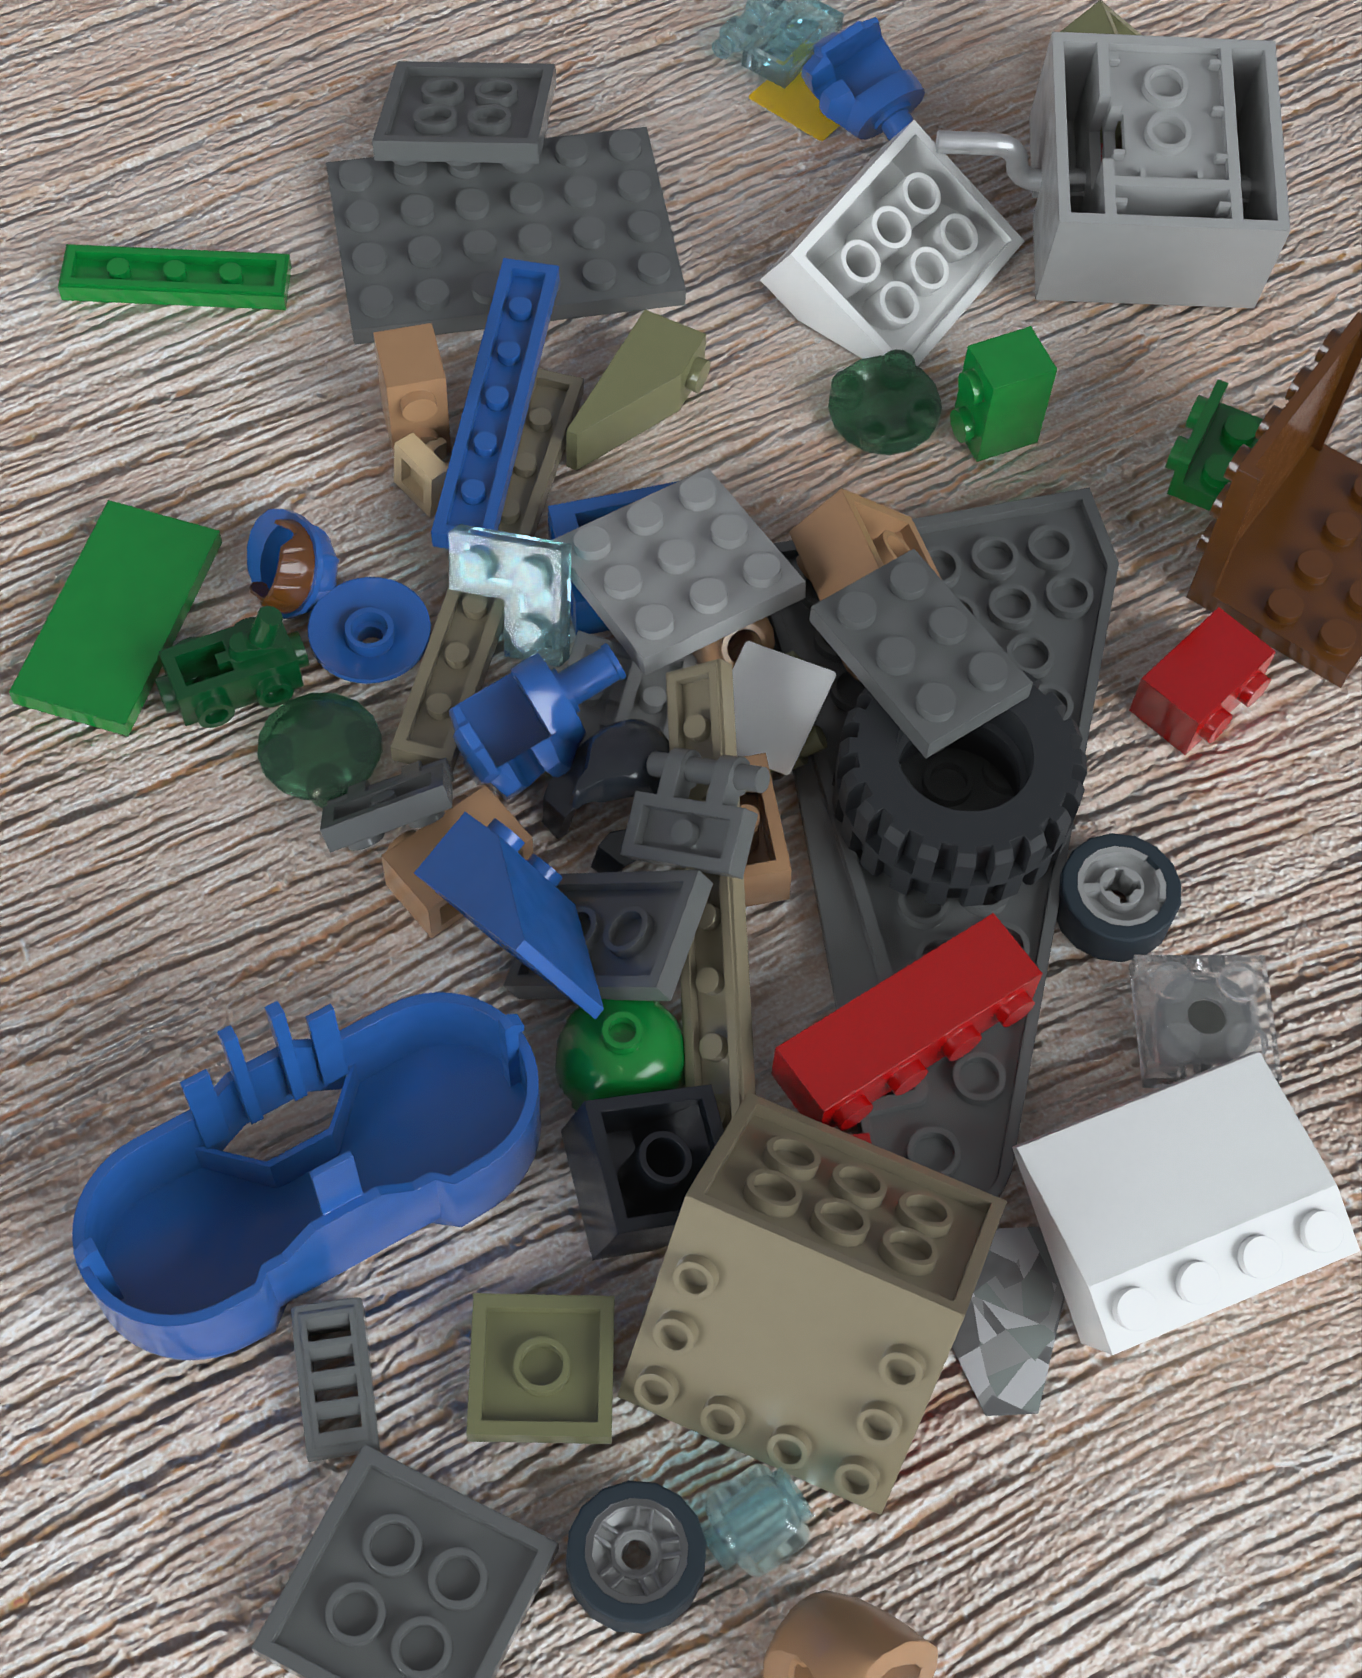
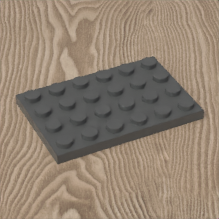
[326,127,686,345]

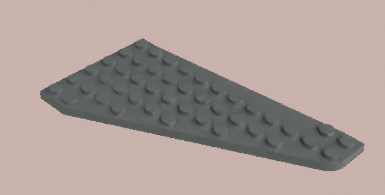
[767,487,1119,1198]

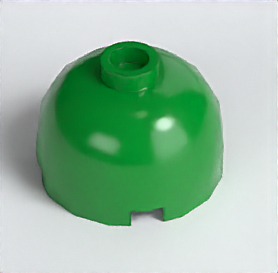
[555,999,685,1111]

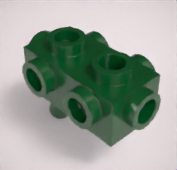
[155,606,309,728]

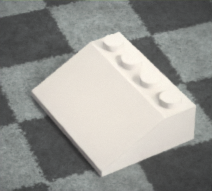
[760,120,1025,382]
[1012,1051,1360,1355]

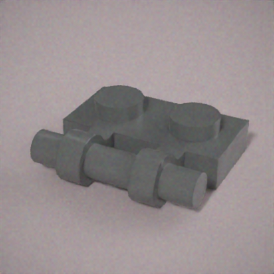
[620,748,770,879]
[320,757,454,853]

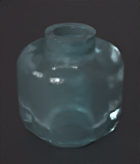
[703,1463,815,1577]

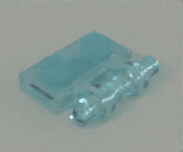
[712,0,844,89]

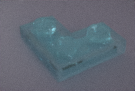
[449,524,572,667]

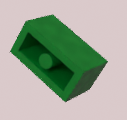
[950,326,1057,462]

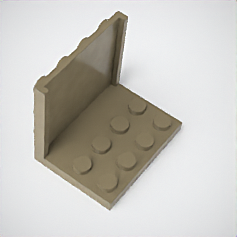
[617,1092,1007,1515]

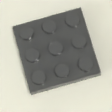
[372,61,556,168]
[251,1444,559,1678]

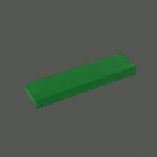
[58,244,292,310]

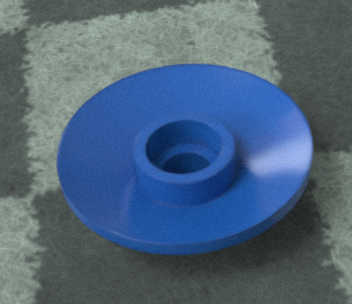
[308,577,431,684]

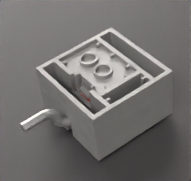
[936,32,1290,308]

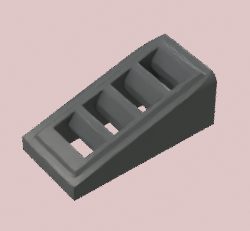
[291,1297,380,1462]

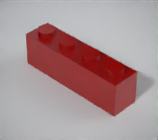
[771,913,1043,1131]

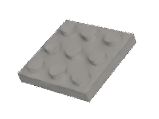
[551,468,805,675]

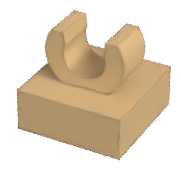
[394,433,449,518]

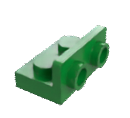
[1165,379,1263,511]

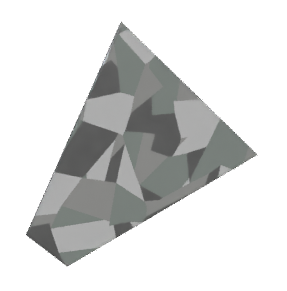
[952,1227,1065,1416]

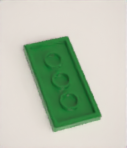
[9,500,222,737]

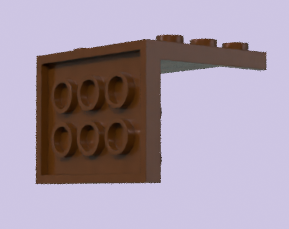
[1186,312,1362,688]

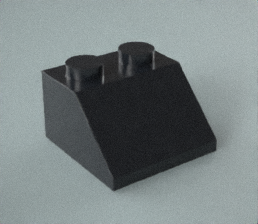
[561,1084,724,1261]

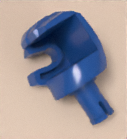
[801,17,925,141]
[449,643,627,801]

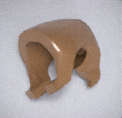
[763,1590,938,1678]

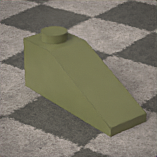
[566,309,711,471]

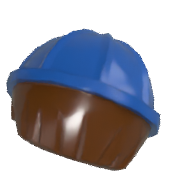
[247,509,340,619]

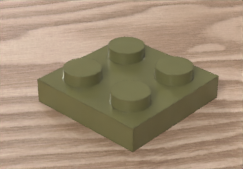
[466,1293,615,1444]

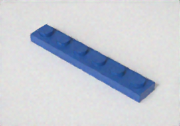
[431,258,560,555]

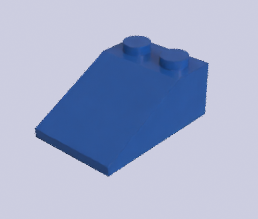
[414,812,604,1019]

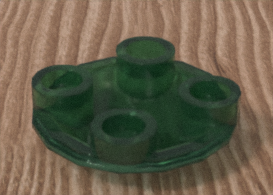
[828,349,942,456]
[257,693,383,808]

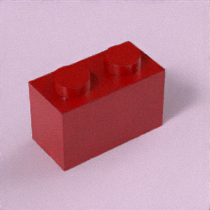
[1129,607,1276,755]

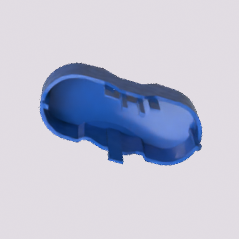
[72,992,541,1360]

